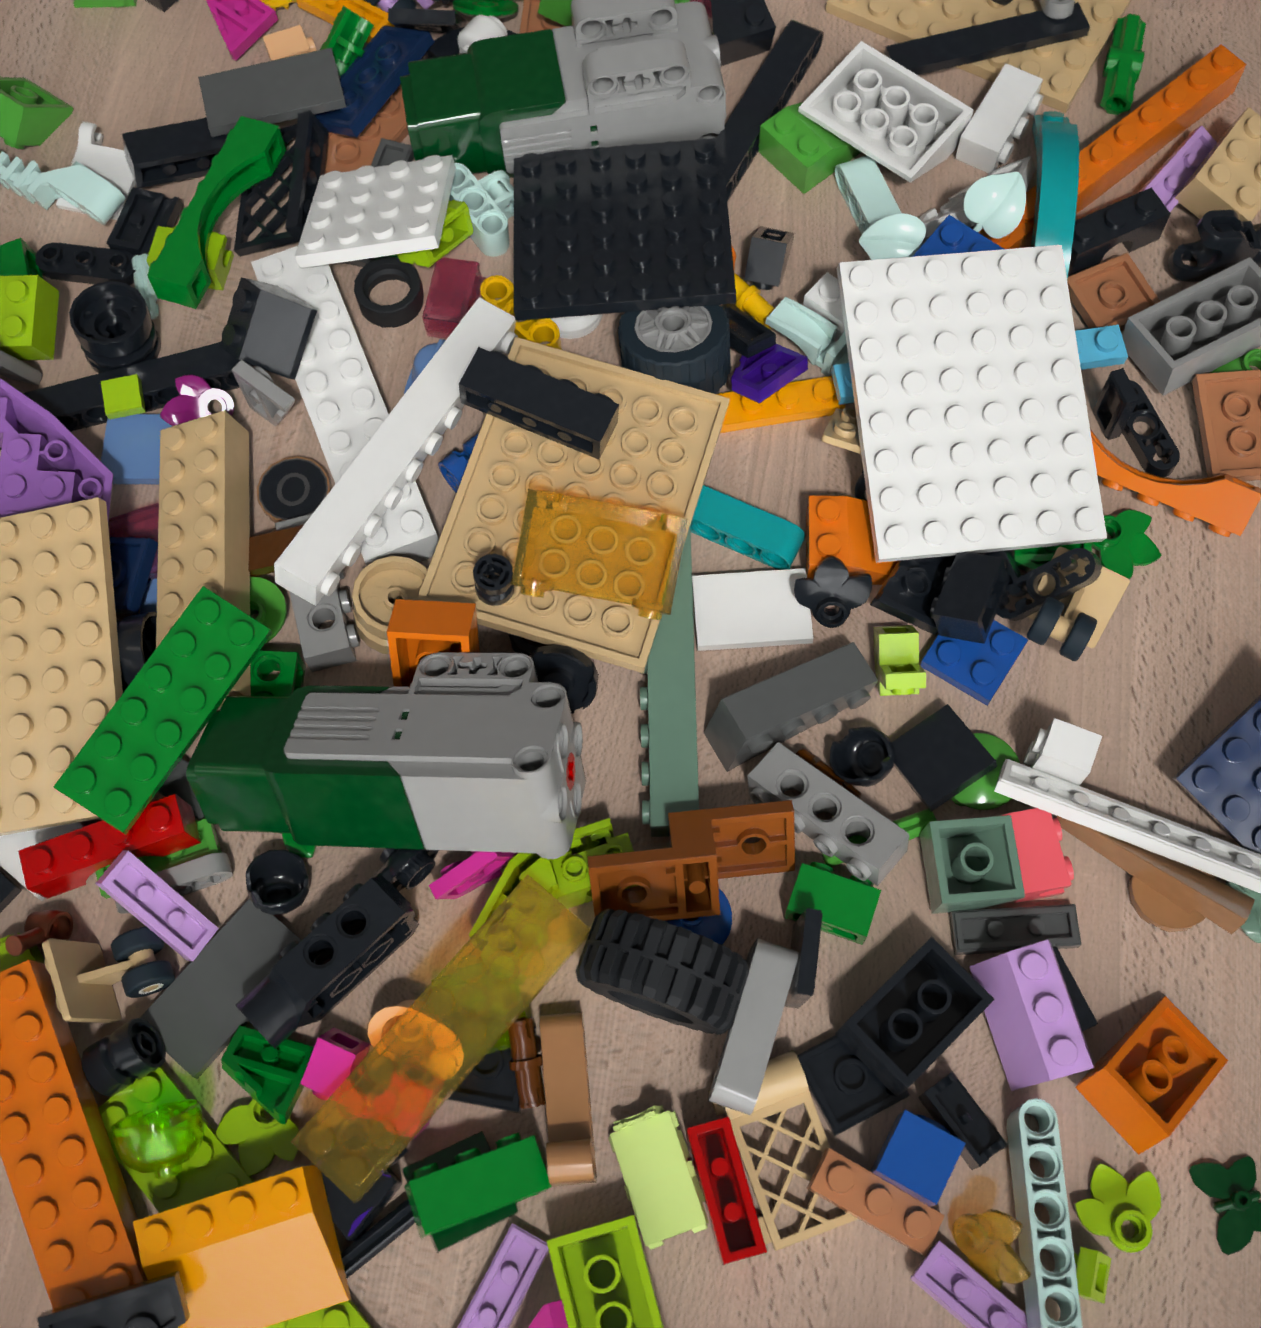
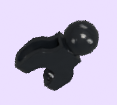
[1168,210,1261,282]

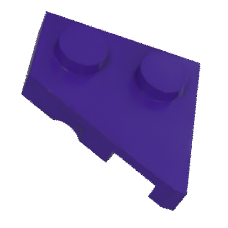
[731,344,808,403]

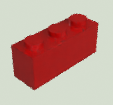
[686,1116,767,1265]

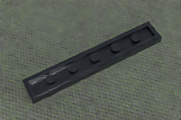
[884,2,1090,75]

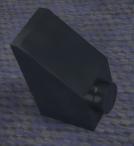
[744,226,795,290]

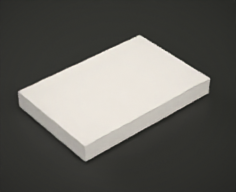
[692,568,813,651]

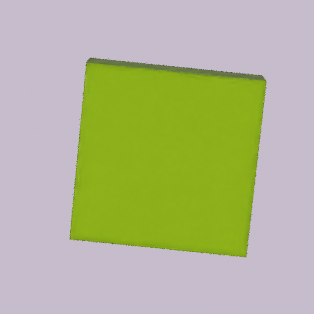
[101,374,146,420]

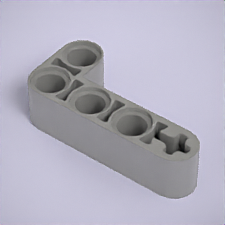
[708,938,799,1115]

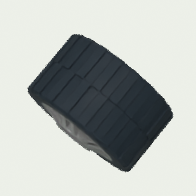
[618,305,731,394]

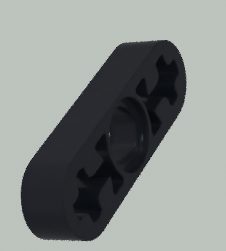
[1122,380,1180,477]

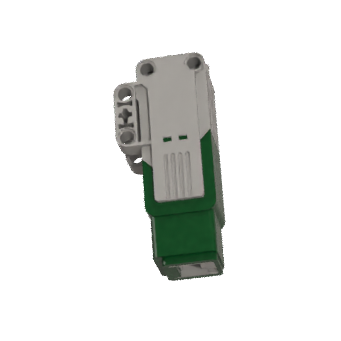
[400,0,726,178]
[186,652,586,859]

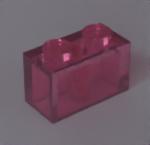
[422,257,486,339]

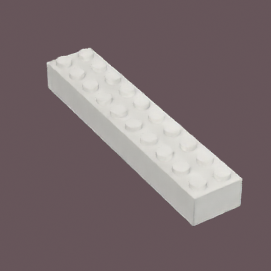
[251,246,439,566]

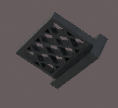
[234,111,329,256]

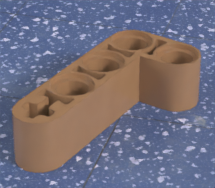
[540,1012,597,1187]

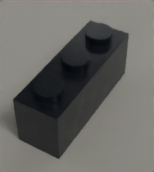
[122,117,228,189]

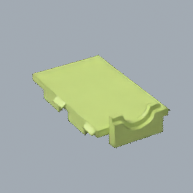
[608,1105,709,1250]

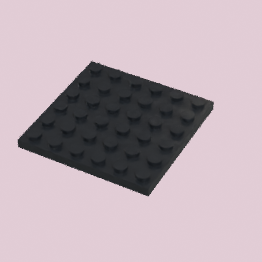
[514,138,736,321]

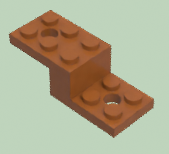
[588,800,795,921]

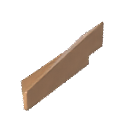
[1056,816,1255,935]

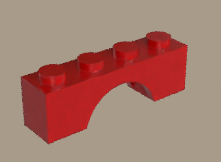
[18,794,201,899]

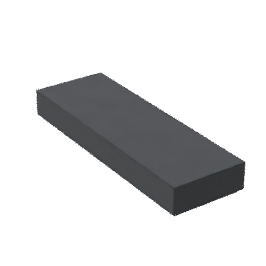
[949,904,1082,955]

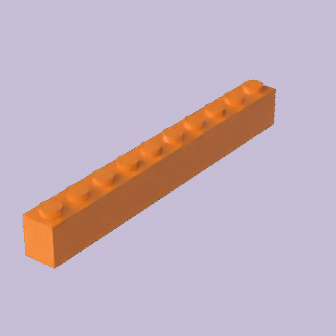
[979,44,1247,249]

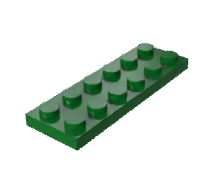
[53,586,272,835]

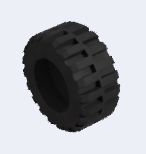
[575,909,749,1035]

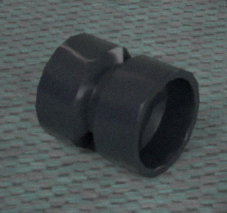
[81,1018,166,1096]

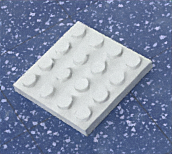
[295,155,456,268]

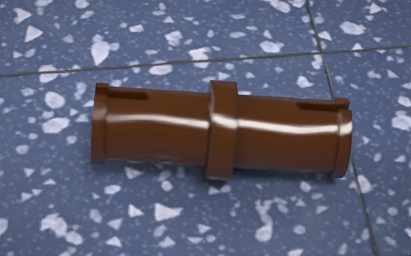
[505,1017,546,1109]

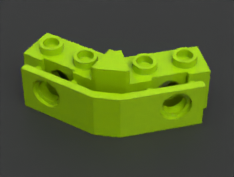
[468,818,638,986]

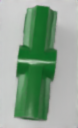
[1100,14,1146,115]

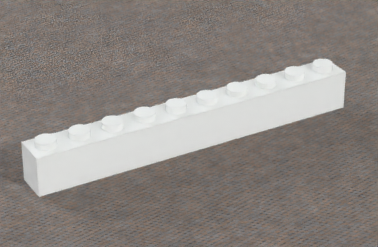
[274,297,518,606]

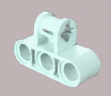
[449,163,514,257]

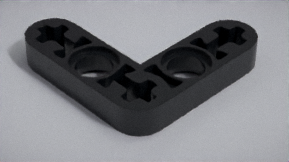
[975,548,1102,621]

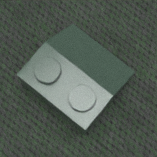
[919,815,1025,914]

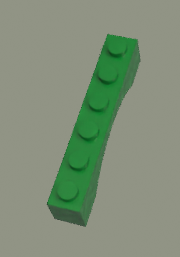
[147,116,286,309]

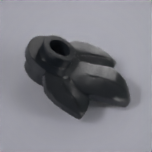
[794,556,872,628]

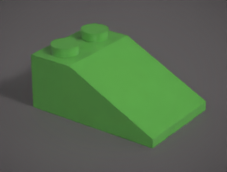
[759,102,861,194]

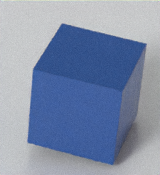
[870,1110,966,1207]

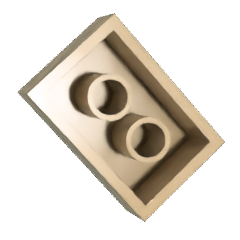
[1175,107,1261,221]

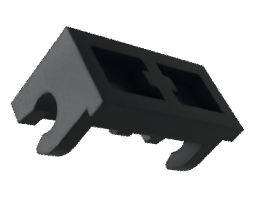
[918,1071,1008,1170]

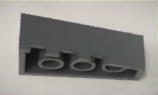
[704,642,879,772]

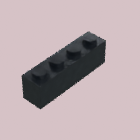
[459,347,619,460]

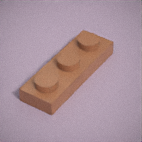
[806,1148,945,1256]

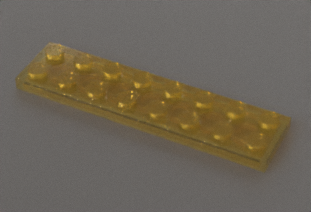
[291,874,590,1203]

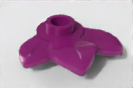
[160,375,235,426]

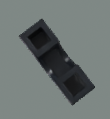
[1068,187,1171,277]

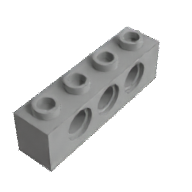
[275,513,360,672]
[748,742,909,887]

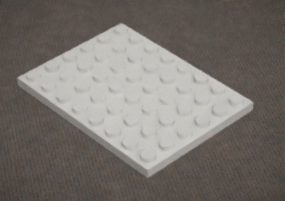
[836,245,1107,563]

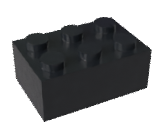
[835,937,995,1097]

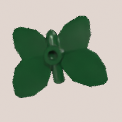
[1189,1156,1261,1255]

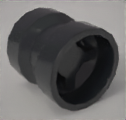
[473,554,514,606]

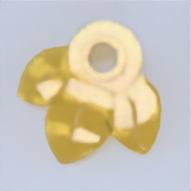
[952,1209,1031,1291]

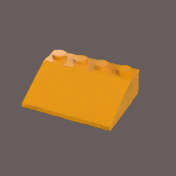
[133,1165,351,1328]

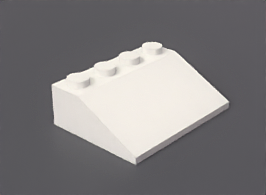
[798,41,973,183]

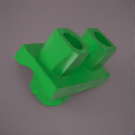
[320,6,374,76]

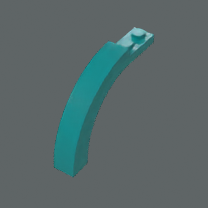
[1031,111,1079,279]

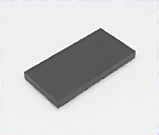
[198,48,346,137]
[140,898,302,1079]

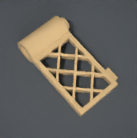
[708,1050,857,1251]

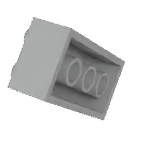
[1122,257,1261,396]

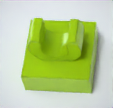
[1074,1247,1112,1304]

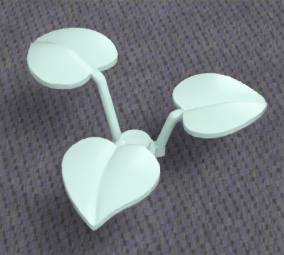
[859,172,1026,260]

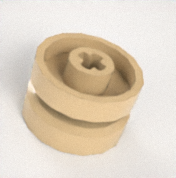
[352,556,428,654]

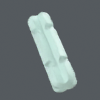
[132,254,159,319]

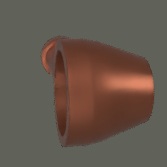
[5,909,73,956]

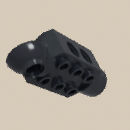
[235,848,439,1049]

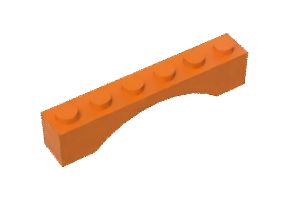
[1090,428,1261,537]

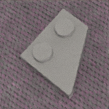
[232,360,295,427]

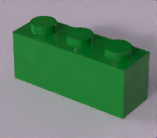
[404,1132,552,1239]

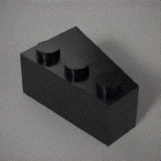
[704,0,776,66]

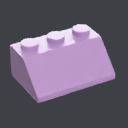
[969,940,1095,1091]

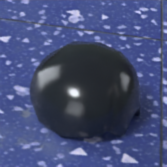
[829,727,895,787]
[245,849,309,915]

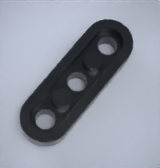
[35,242,136,285]

